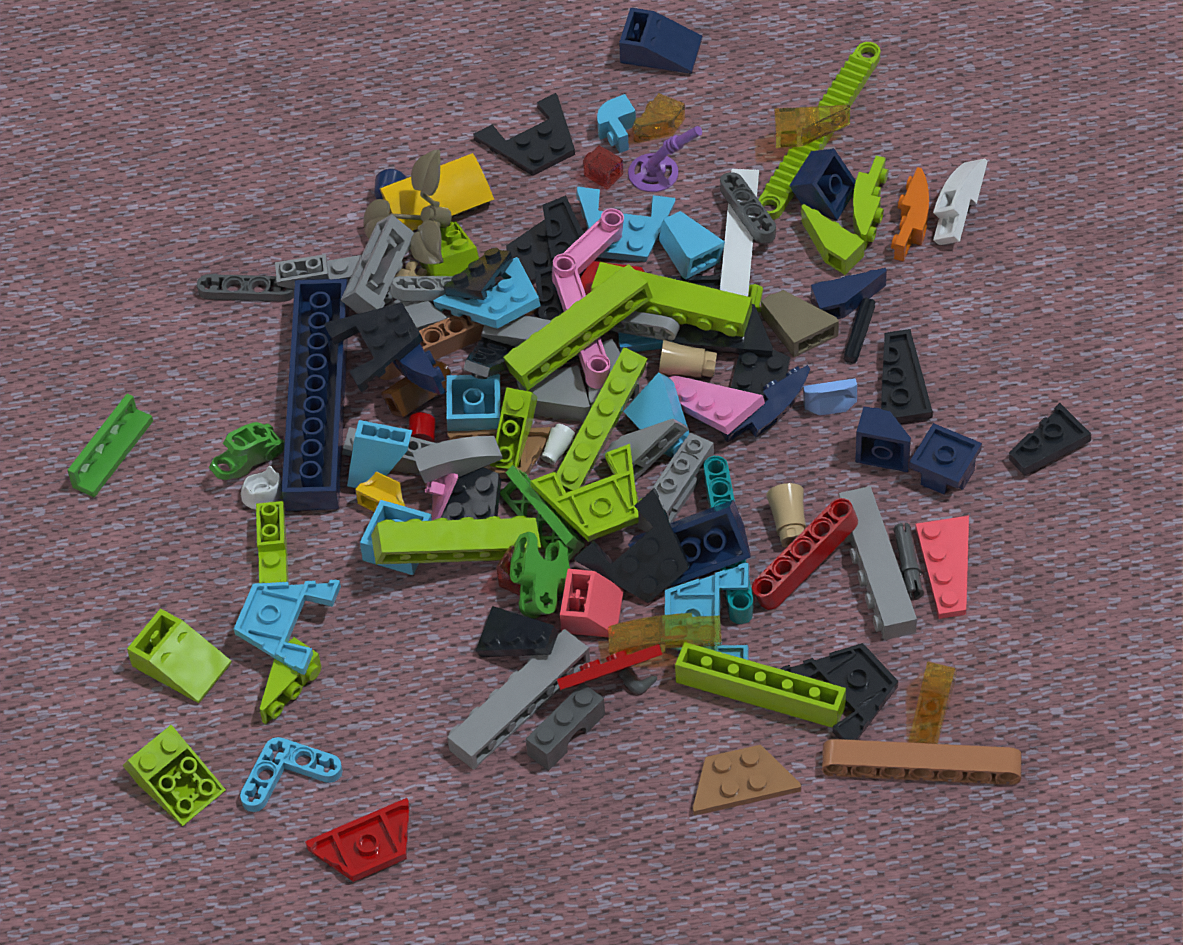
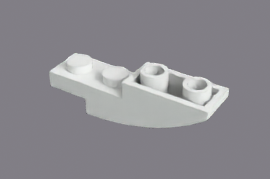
[933,159,988,245]

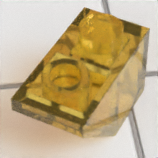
[632,93,685,143]

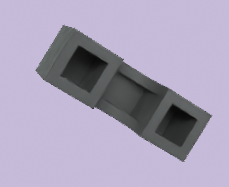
[526,683,605,771]

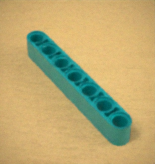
[704,456,753,624]

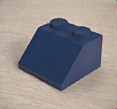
[789,148,856,220]
[855,406,911,473]

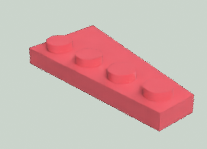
[915,515,969,619]

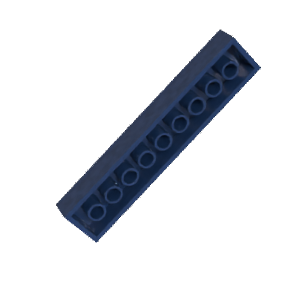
[282,279,349,511]

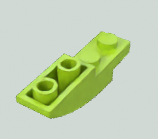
[853,156,889,250]
[256,501,289,583]

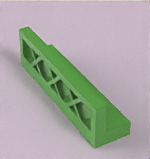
[67,394,153,498]
[500,465,585,561]

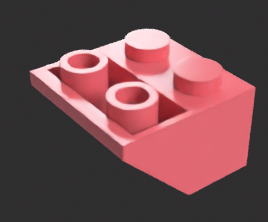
[560,569,624,638]

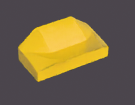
[355,472,405,512]

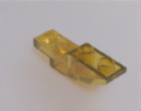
[608,613,722,655]

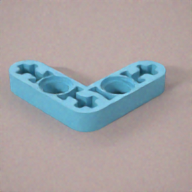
[240,737,343,812]

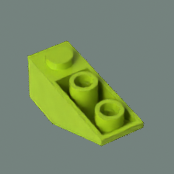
[801,204,865,275]
[490,387,538,469]
[260,637,322,725]

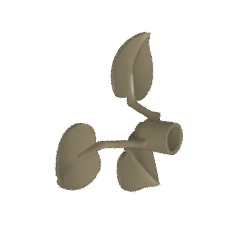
[363,150,452,264]

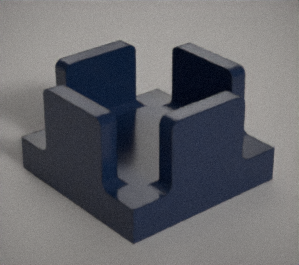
[909,423,982,495]

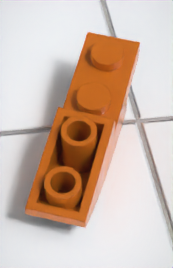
[891,167,929,262]

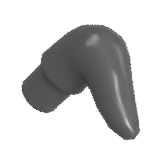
[619,669,657,694]

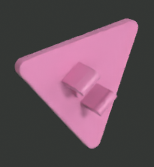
[425,473,458,521]

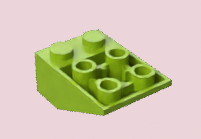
[417,222,479,276]
[127,608,232,703]
[122,725,226,826]

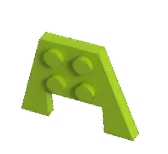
[530,444,639,542]

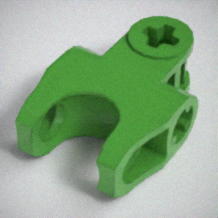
[209,422,285,480]
[510,532,570,619]

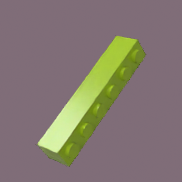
[591,262,752,337]
[503,264,653,391]
[556,347,648,493]
[371,516,541,565]
[675,642,846,728]

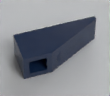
[810,268,887,319]

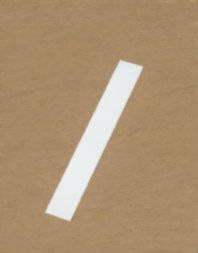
[720,169,759,296]

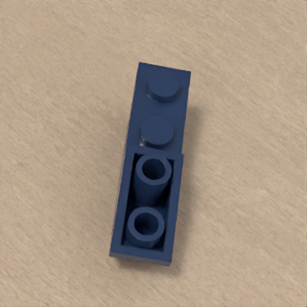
[393,344,445,395]
[722,365,810,442]

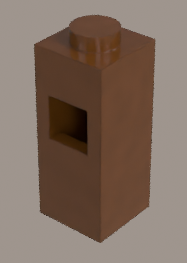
[381,360,451,417]

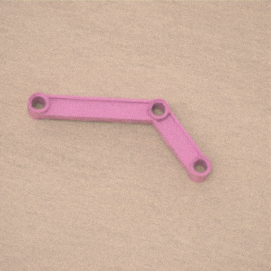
[552,208,624,389]

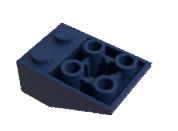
[619,7,702,74]

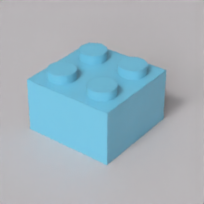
[447,374,501,431]
[360,500,432,575]

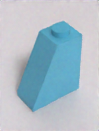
[659,211,725,279]
[623,372,689,458]
[347,420,412,488]

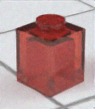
[583,145,623,190]

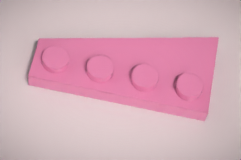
[669,375,765,435]

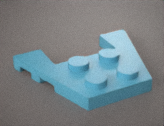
[576,187,675,262]
[433,257,540,329]
[664,563,750,660]
[234,580,341,675]

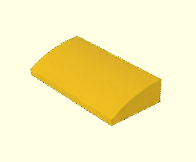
[380,153,494,231]

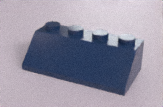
[628,500,751,588]

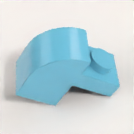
[597,94,636,153]

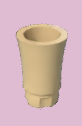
[659,340,717,378]
[766,483,806,548]

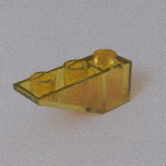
[774,105,850,148]
[908,661,957,744]

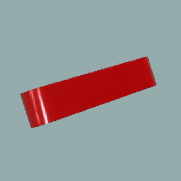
[752,498,858,610]

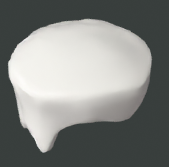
[241,466,283,510]

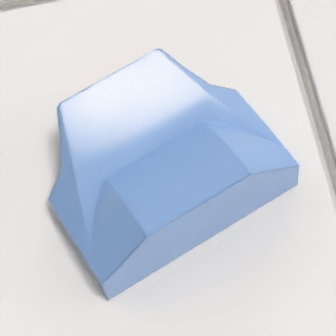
[803,378,857,416]

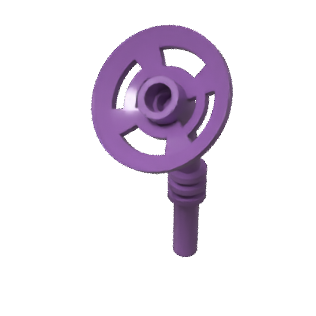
[628,126,702,192]

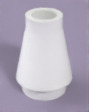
[541,424,575,465]

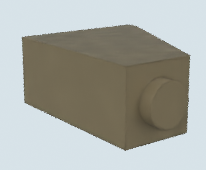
[761,290,839,358]

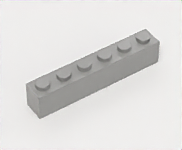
[839,486,917,640]
[447,629,590,770]

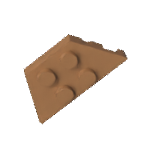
[448,427,550,479]
[693,744,801,816]

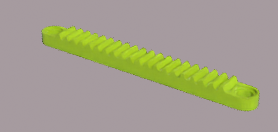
[758,42,881,220]

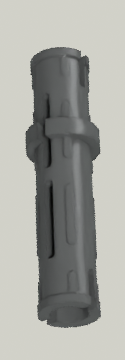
[893,523,924,599]

